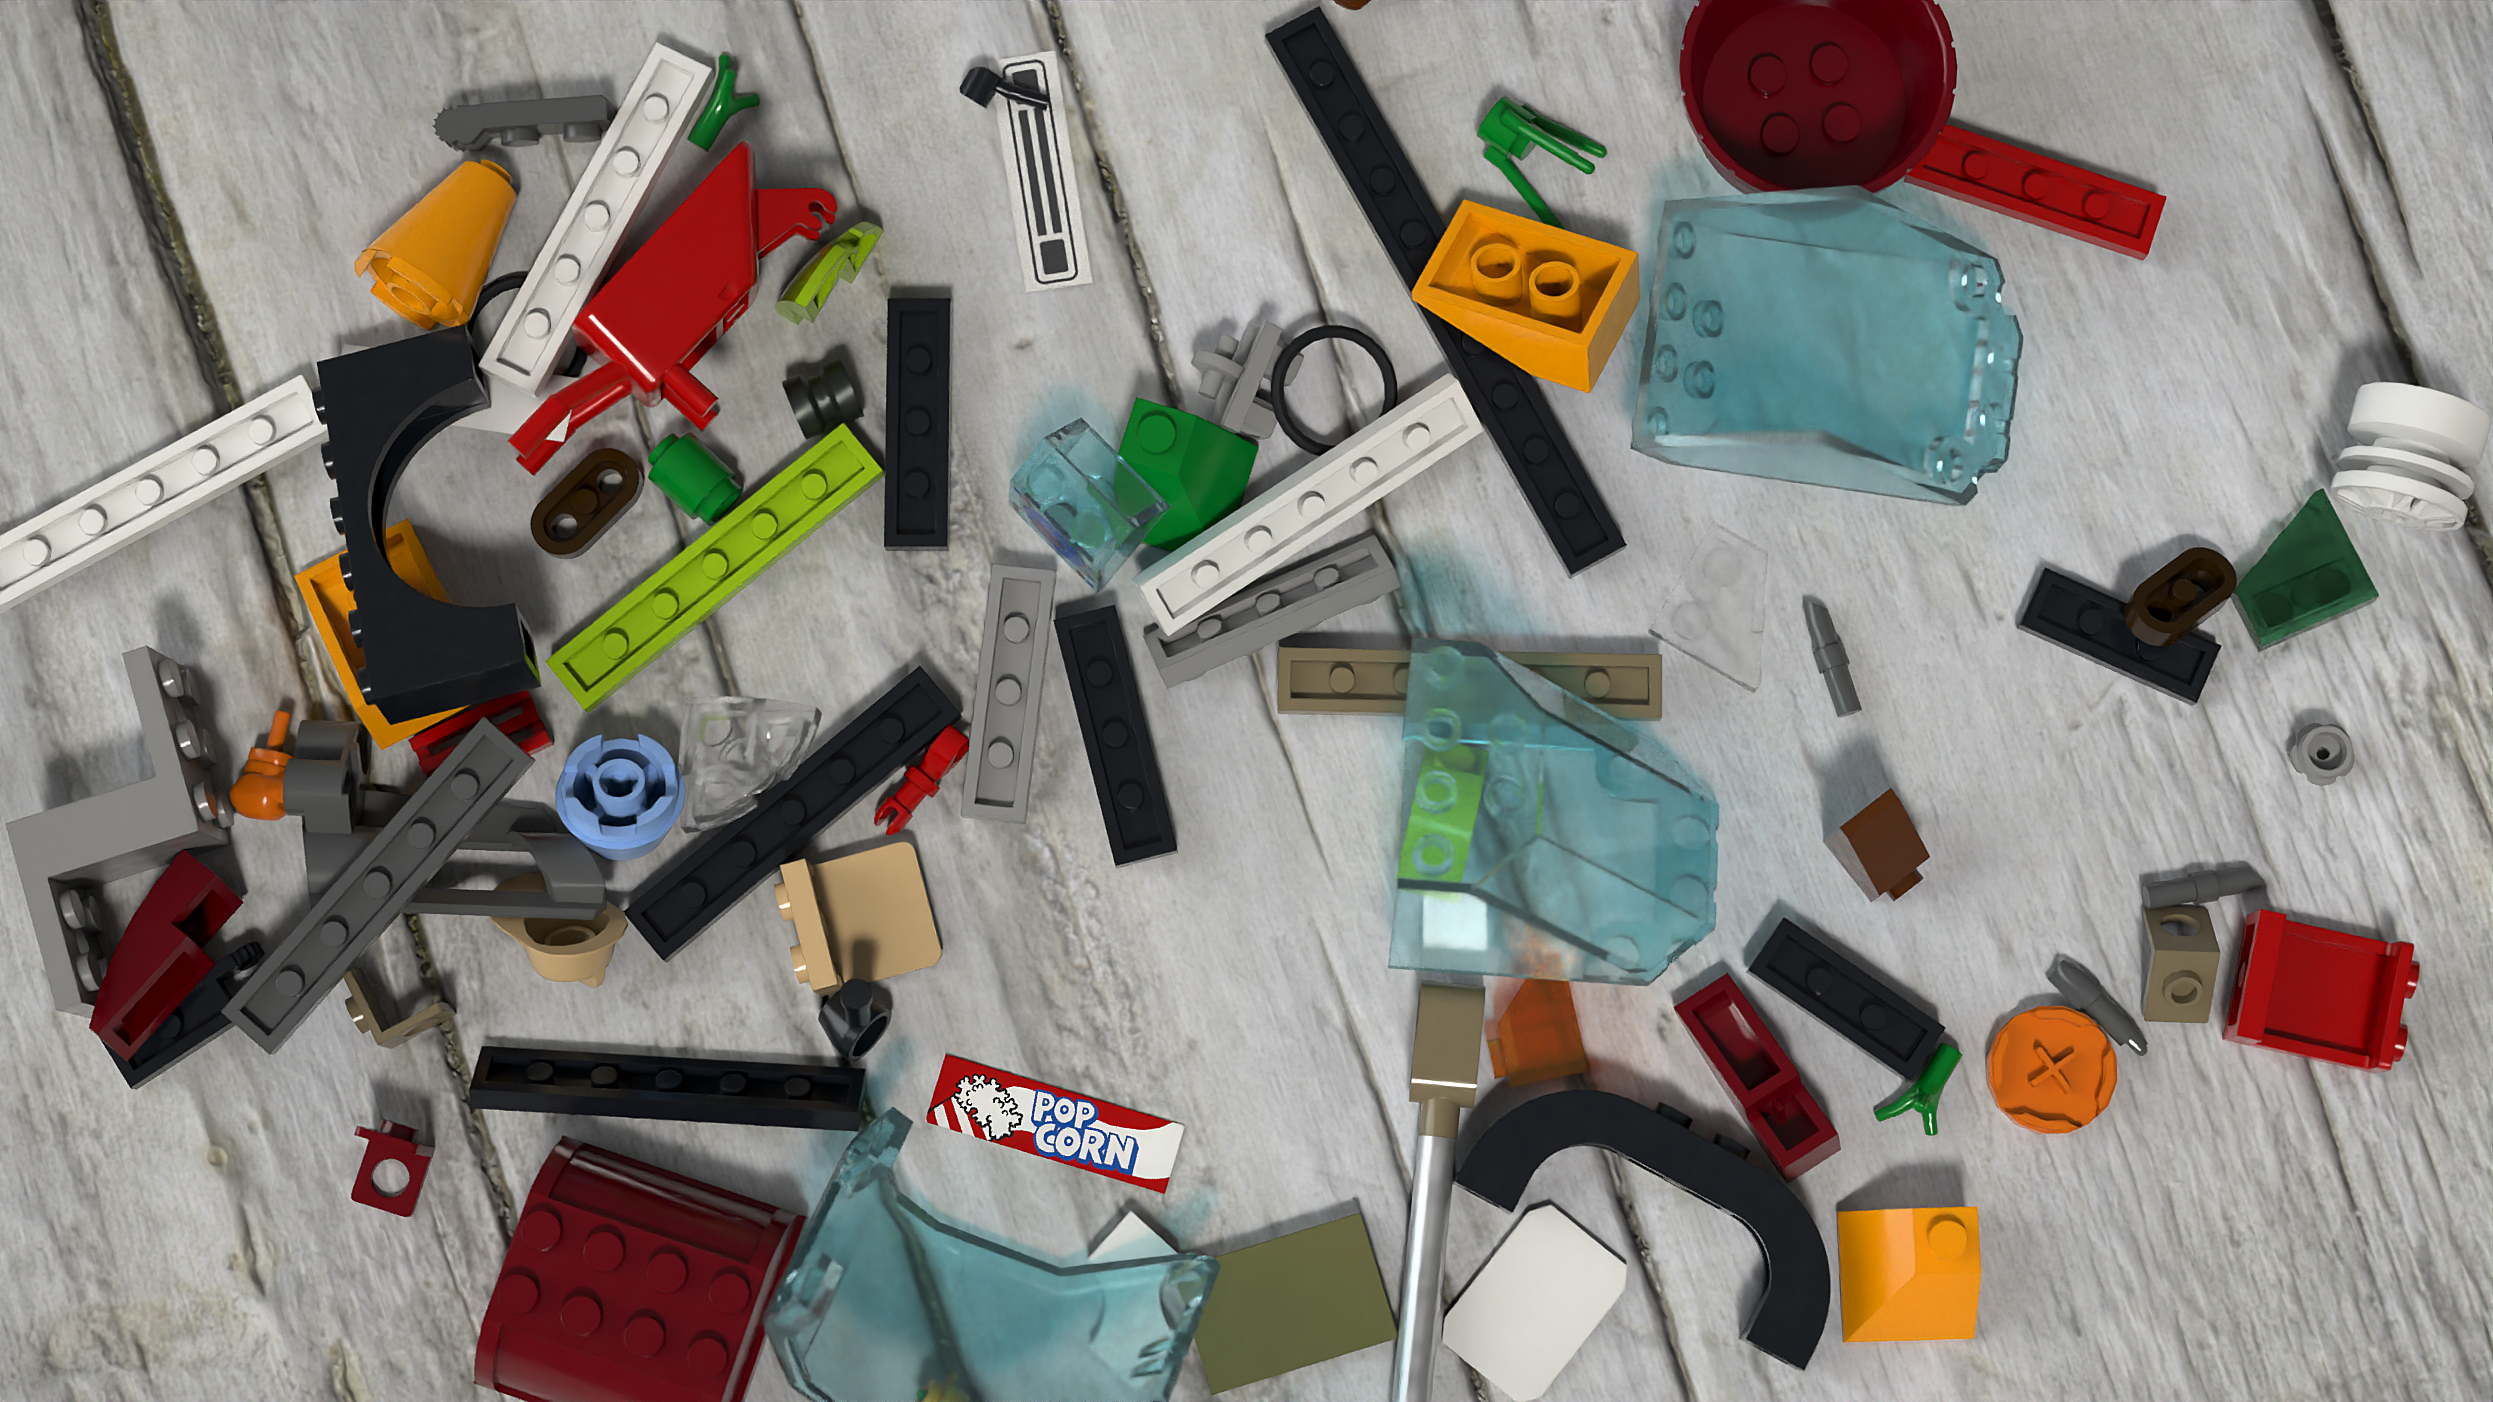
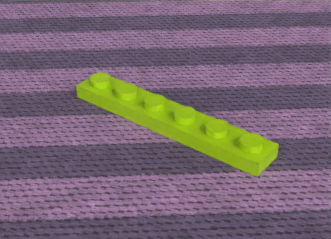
[545,423,885,714]

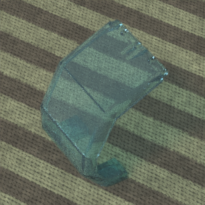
[762,1106,1221,1402]

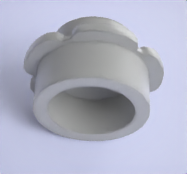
[2290,723,2355,786]

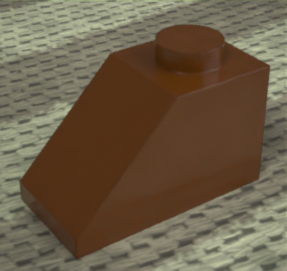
[1824,788,1930,902]

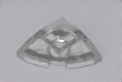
[678,696,822,833]

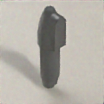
[2047,960,2148,1056]

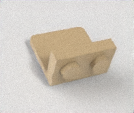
[774,841,942,997]

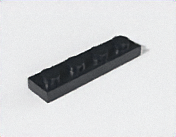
[884,298,953,551]
[1053,605,1178,869]

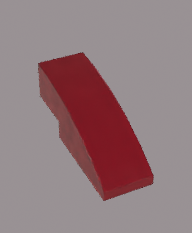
[89,849,244,1061]
[1674,973,1841,1184]

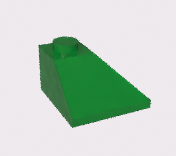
[1100,397,1259,553]

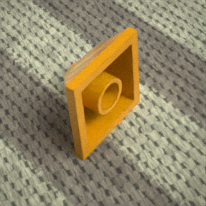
[1836,1206,1981,1343]

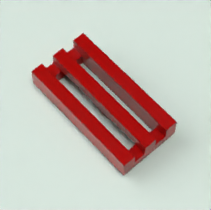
[408,690,554,778]

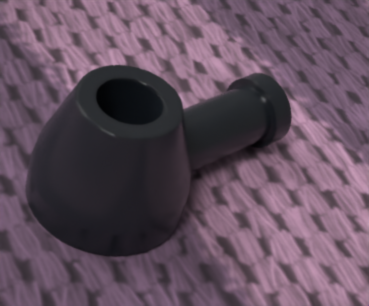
[818,979,892,1062]

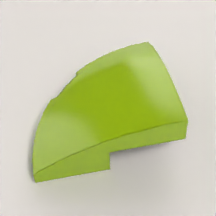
[775,221,883,325]

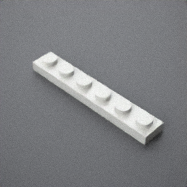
[478,42,714,399]
[1131,373,1484,636]
[0,374,329,614]

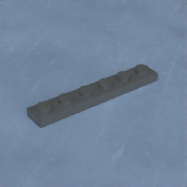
[221,716,536,1055]

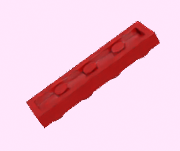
[1904,124,2167,261]

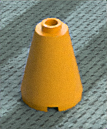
[354,159,517,332]

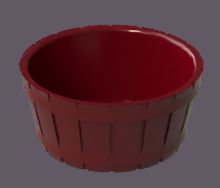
[1679,0,1958,212]

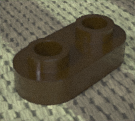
[530,448,643,559]
[2124,547,2237,646]

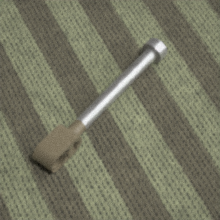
[1392,980,1486,1402]

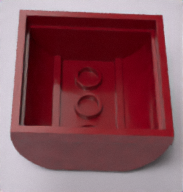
[473,1135,809,1402]

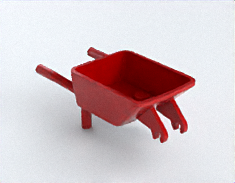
[507,140,837,477]

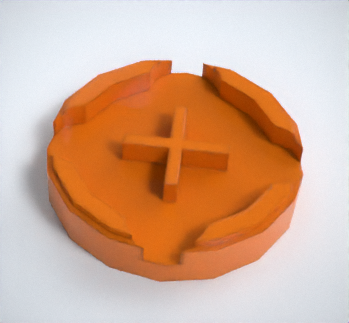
[1986,1006,2117,1134]

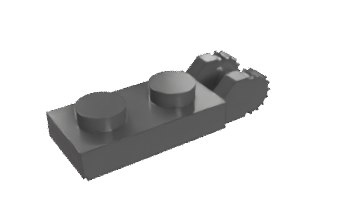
[433,95,617,152]

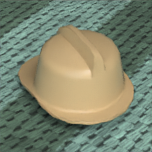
[490,872,628,988]

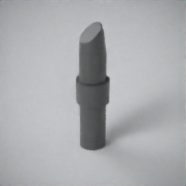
[1803,601,1862,718]
[2142,867,2266,910]

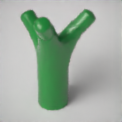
[687,54,760,152]
[1874,1042,1962,1136]

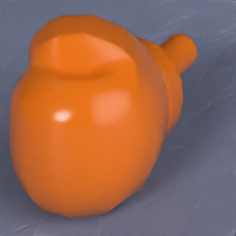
[230,710,295,821]

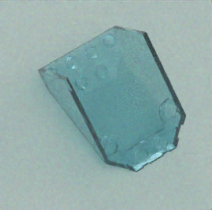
[1630,185,2024,506]
[1388,637,1720,987]

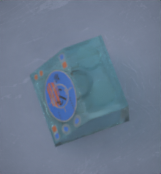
[1008,417,1171,593]

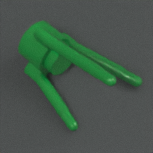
[1477,96,1607,230]

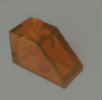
[1486,944,1588,1090]

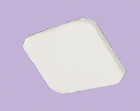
[1442,1205,1627,1402]

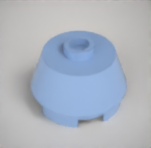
[555,734,685,861]

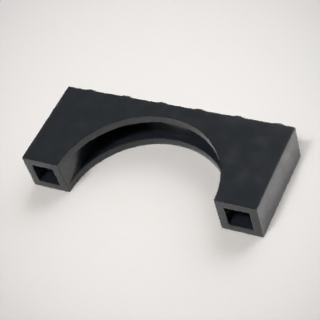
[312,324,542,725]

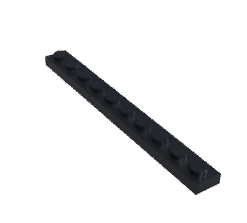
[1265,6,1627,579]

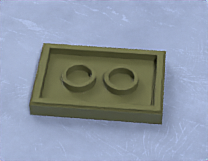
[1174,1213,1398,1395]

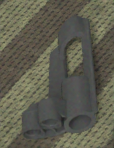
[283,720,607,920]

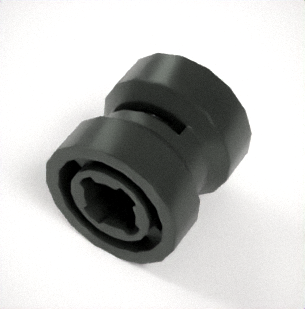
[782,358,864,440]

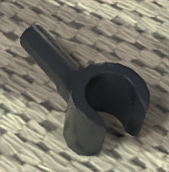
[959,67,1051,111]

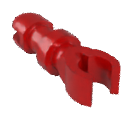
[874,724,970,836]

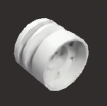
[2329,382,2492,531]

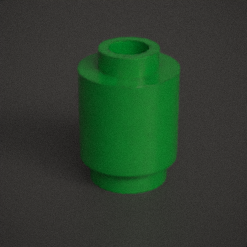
[648,432,743,526]

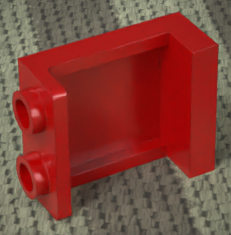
[2222,909,2420,1074]

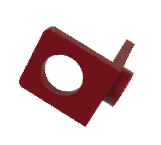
[351,1119,436,1217]

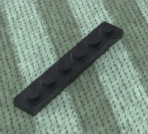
[623,666,962,963]
[469,1046,867,1132]

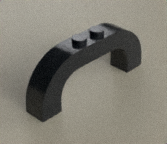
[1453,1090,1831,1371]

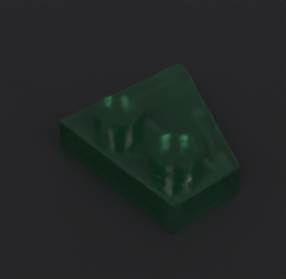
[2230,488,2379,652]

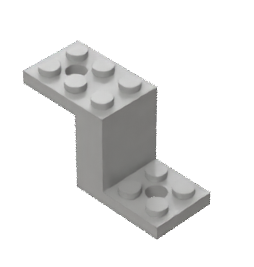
[5,645,234,1019]

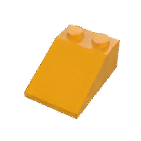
[1412,199,1640,394]
[294,518,470,751]

